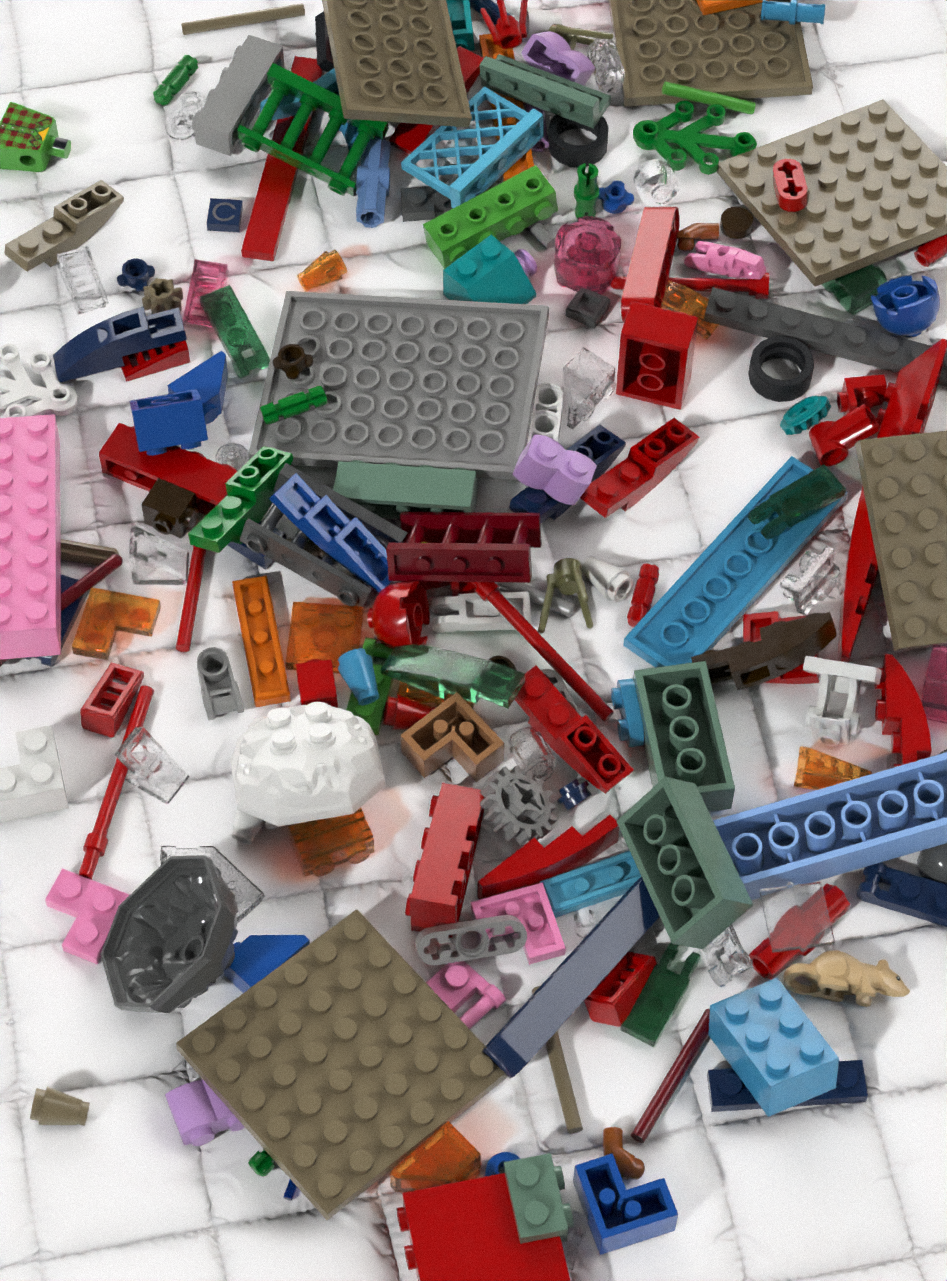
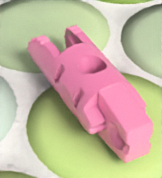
[684,241,766,280]

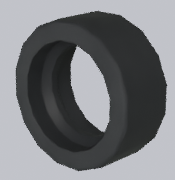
[548,114,609,168]
[748,336,814,402]

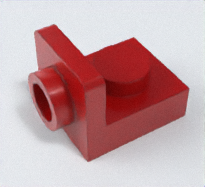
[837,374,887,416]

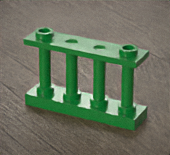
[237,63,389,196]

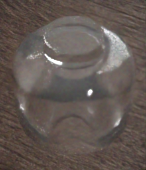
[633,159,680,207]

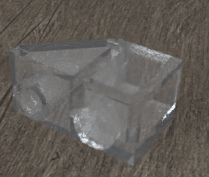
[562,347,616,430]

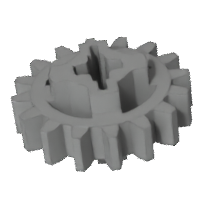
[480,766,558,845]

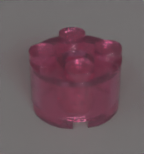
[554,216,621,294]

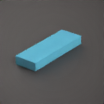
[540,851,641,918]

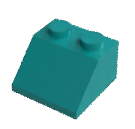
[443,234,536,304]

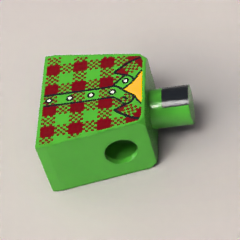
[0,102,71,172]

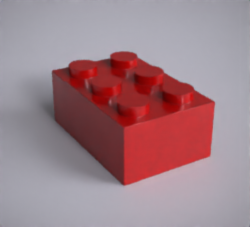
[616,301,698,410]

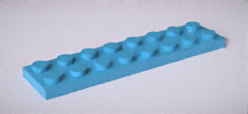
[623,456,848,668]

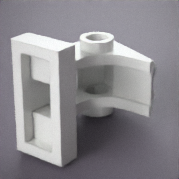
[803,656,882,746]

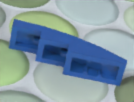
[269,473,391,592]

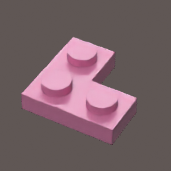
[45,868,129,964]
[471,883,566,965]

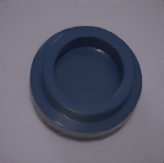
[556,778,592,811]

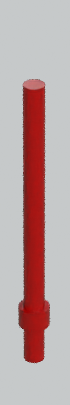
[471,582,614,722]
[78,685,154,880]

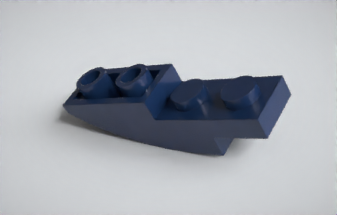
[53,307,187,383]
[509,424,626,523]

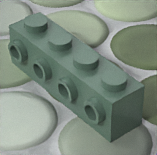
[333,460,479,520]

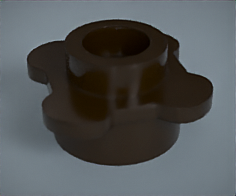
[273,344,313,379]

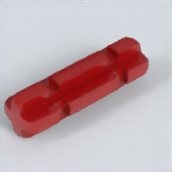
[627,563,660,627]

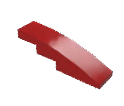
[389,46,484,154]
[477,815,620,900]

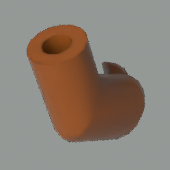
[676,223,719,251]
[603,1127,645,1180]

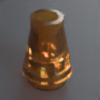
[296,249,348,292]

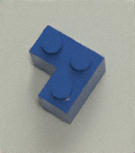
[573,1153,678,1255]

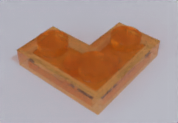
[72,588,161,660]

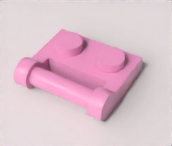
[426,961,506,1029]

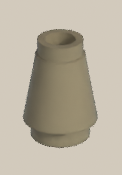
[30,1086,90,1126]

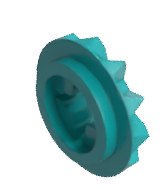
[780,396,831,435]

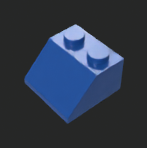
[129,389,208,455]

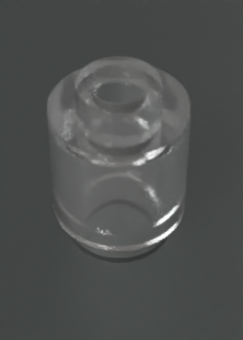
[508,727,557,781]

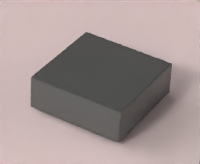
[565,286,611,329]

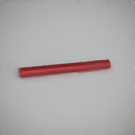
[176,546,207,652]

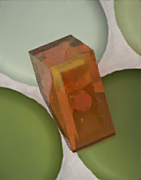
[390,1121,481,1192]

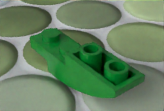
[188,446,293,553]

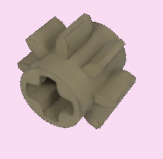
[142,278,183,314]

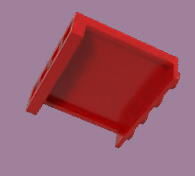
[396,1173,570,1281]

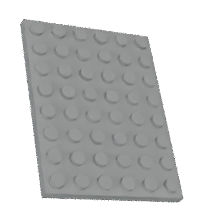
[248,291,549,480]

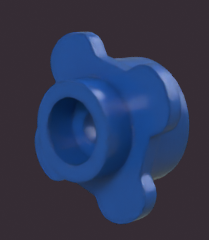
[598,181,634,214]

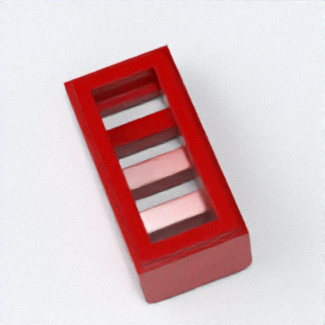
[121,340,190,382]
[80,662,144,738]
[584,951,657,1027]

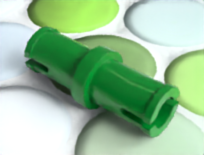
[573,163,600,221]

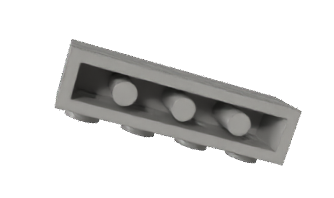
[192,35,285,156]

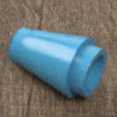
[338,648,379,705]

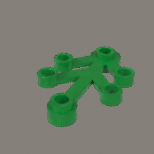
[633,100,757,175]

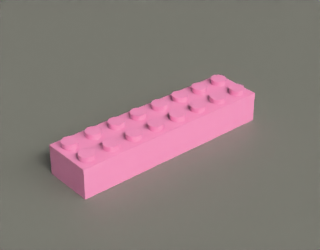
[0,414,61,660]

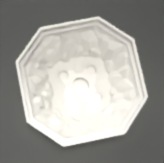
[230,702,385,826]

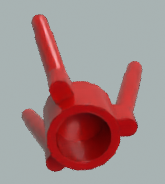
[480,0,528,49]

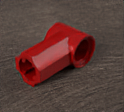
[809,404,880,466]

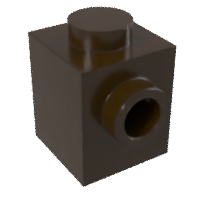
[141,478,199,538]

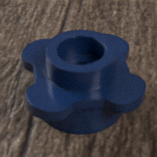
[117,258,155,292]

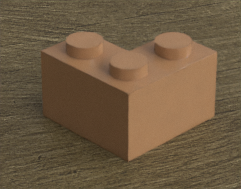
[400,692,505,782]

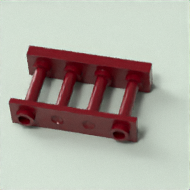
[386,512,542,583]

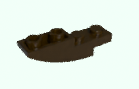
[691,612,837,690]

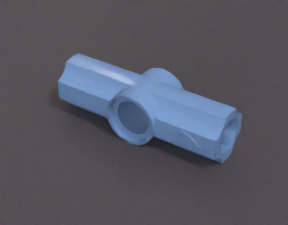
[356,136,390,228]

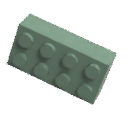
[633,661,735,812]
[616,776,753,949]

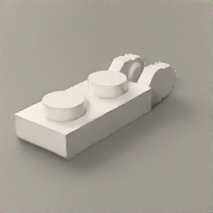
[430,591,531,633]

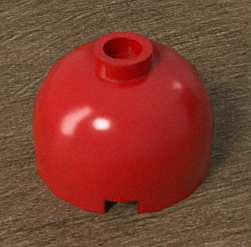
[367,581,430,653]

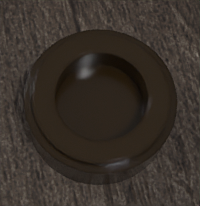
[720,207,753,239]

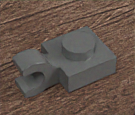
[400,186,453,222]

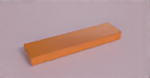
[232,575,291,707]

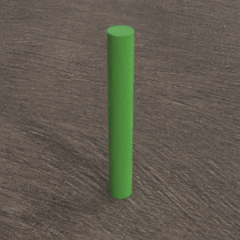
[662,81,756,115]

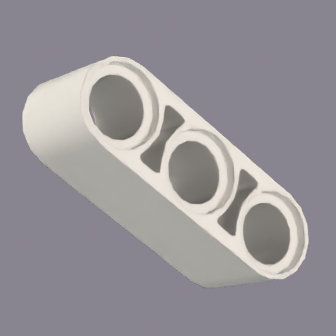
[527,382,563,444]

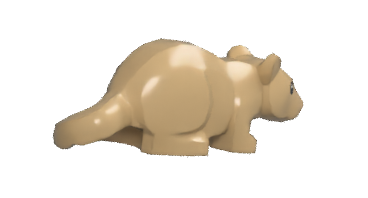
[783,950,910,1007]

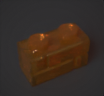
[288,808,375,877]

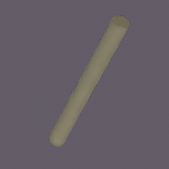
[181,3,305,35]
[532,986,583,1134]

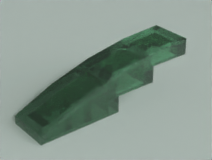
[380,644,525,709]

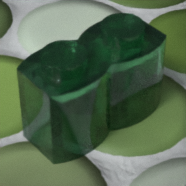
[821,264,887,315]

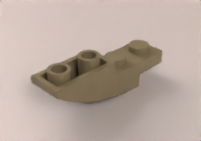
[4,180,124,272]

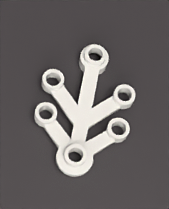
[0,343,78,418]

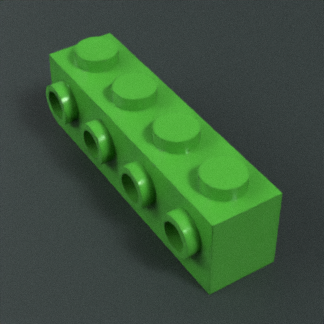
[423,165,558,269]

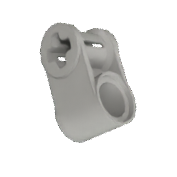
[197,647,244,721]

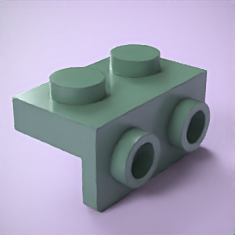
[503,1153,574,1244]

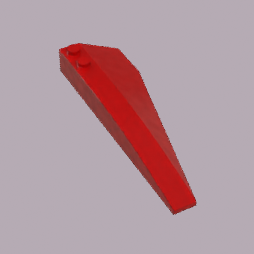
[838,339,947,663]

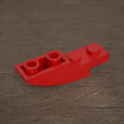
[580,418,700,519]
[874,654,932,768]
[507,665,634,794]

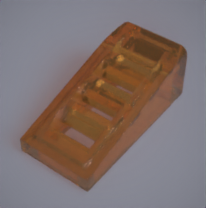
[794,746,872,790]

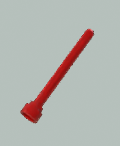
[610,273,769,299]

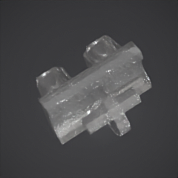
[780,546,844,616]

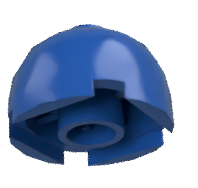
[871,276,940,338]

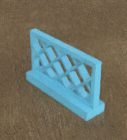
[401,86,544,208]

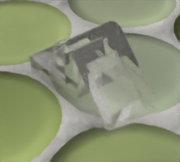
[114,727,190,804]

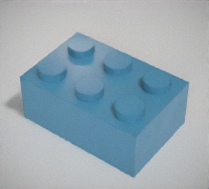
[708,978,839,1117]

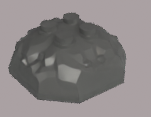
[100,855,238,1013]

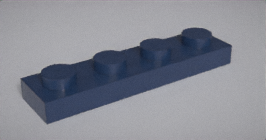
[707,1060,868,1112]

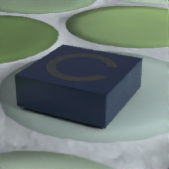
[206,198,243,233]

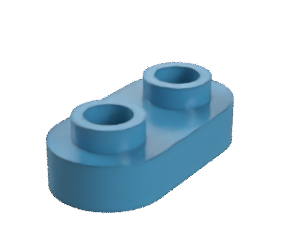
[611,678,644,748]

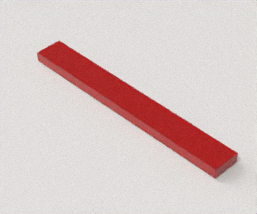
[241,56,325,262]

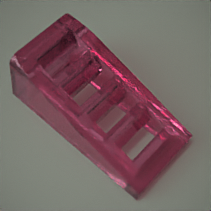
[183,259,229,327]

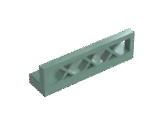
[480,54,611,129]

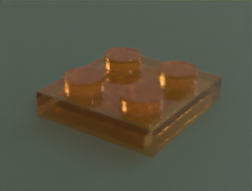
[285,602,364,674]

